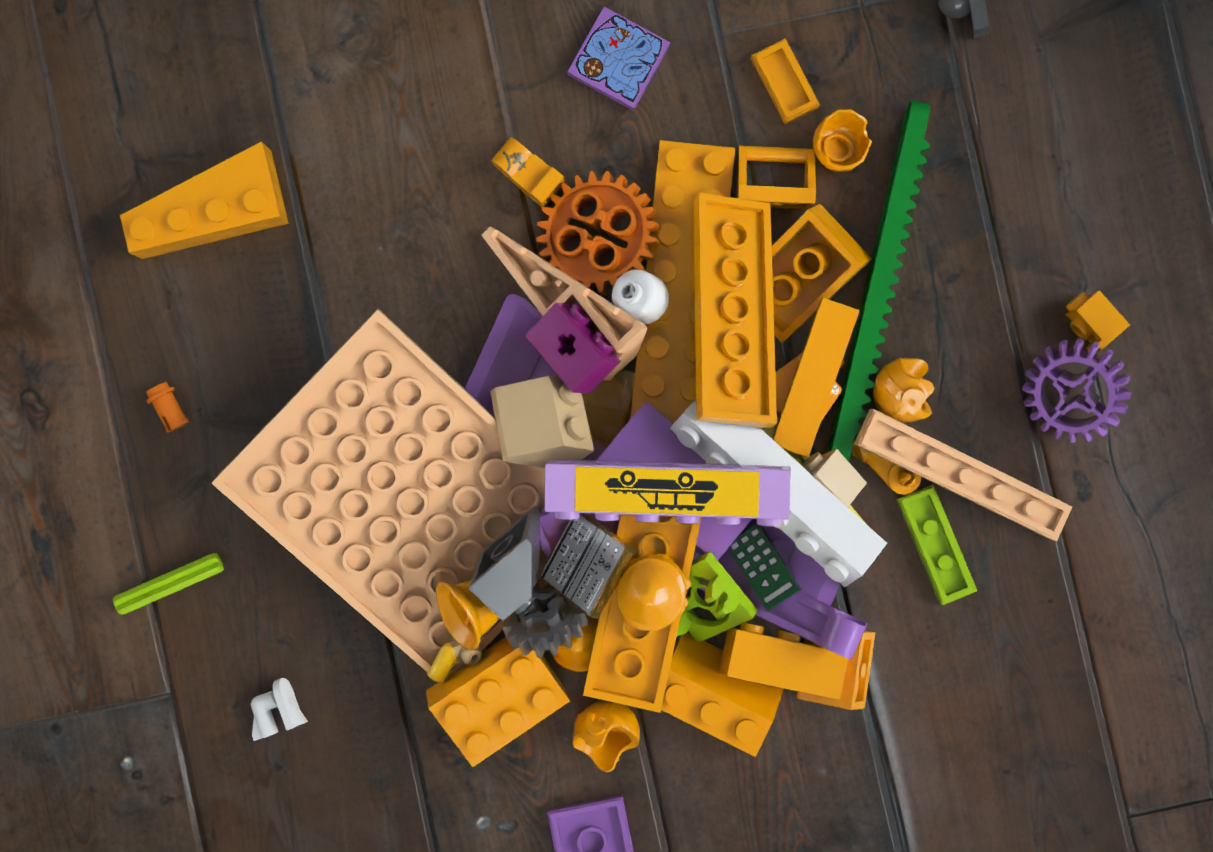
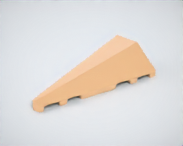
[482,227,648,381]

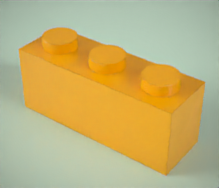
[719,622,848,700]

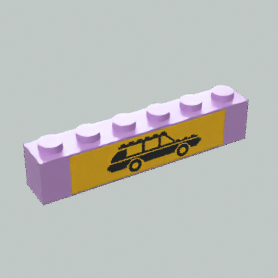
[545,459,791,526]

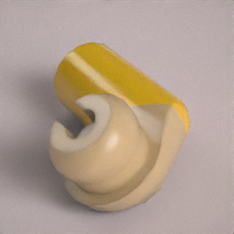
[427,641,482,683]

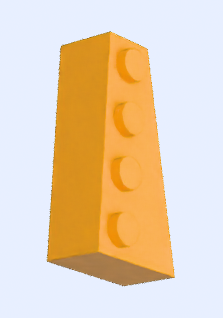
[120,141,289,259]

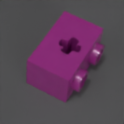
[525,303,621,394]

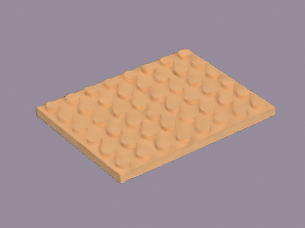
[212,309,548,675]

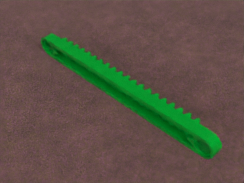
[826,100,930,462]

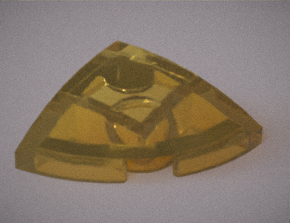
[557,369,637,448]

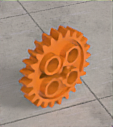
[536,171,661,296]

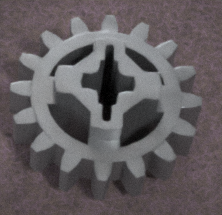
[501,582,588,658]

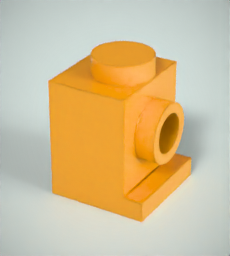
[1065,290,1130,351]

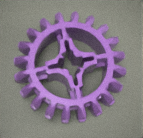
[1022,338,1132,443]

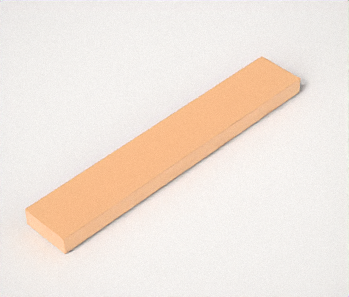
[854,409,1072,541]

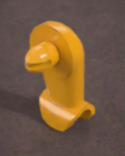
[851,444,921,495]

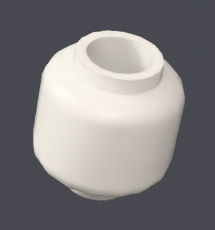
[612,270,669,324]

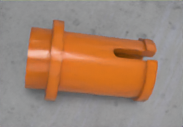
[146,382,190,433]

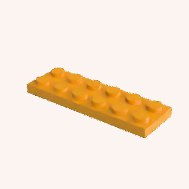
[693,193,777,428]
[583,514,702,713]

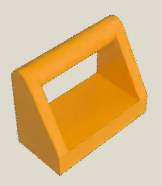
[736,145,816,210]
[796,631,876,710]

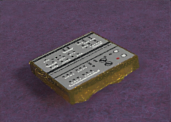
[538,513,636,619]

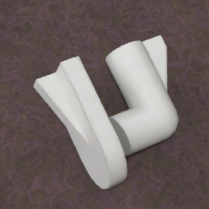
[251,678,308,741]

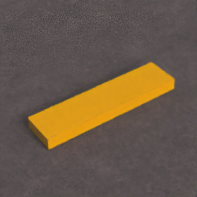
[772,298,860,458]

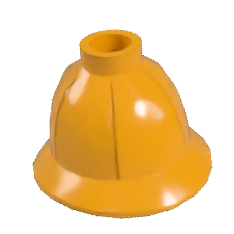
[436,580,499,651]

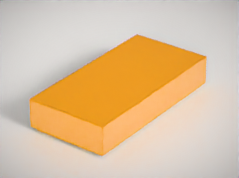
[751,38,820,125]

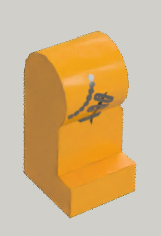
[491,137,565,208]

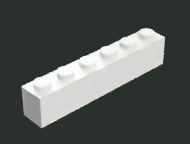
[670,400,887,587]

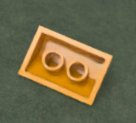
[661,632,784,757]

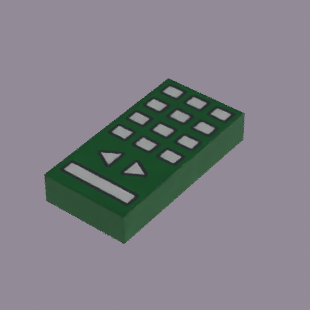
[728,524,802,611]

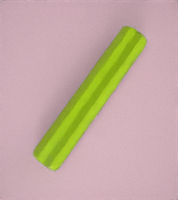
[113,553,224,615]

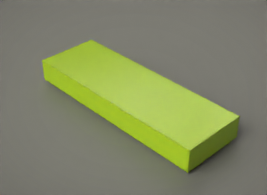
[896,485,977,606]

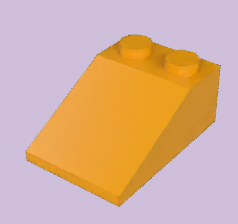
[772,204,872,343]

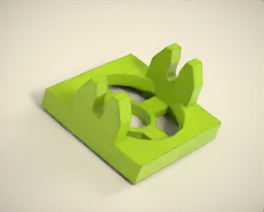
[677,551,758,643]

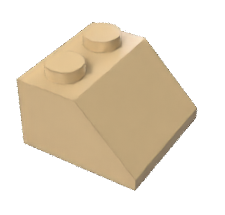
[490,376,594,468]

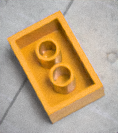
[426,637,570,767]

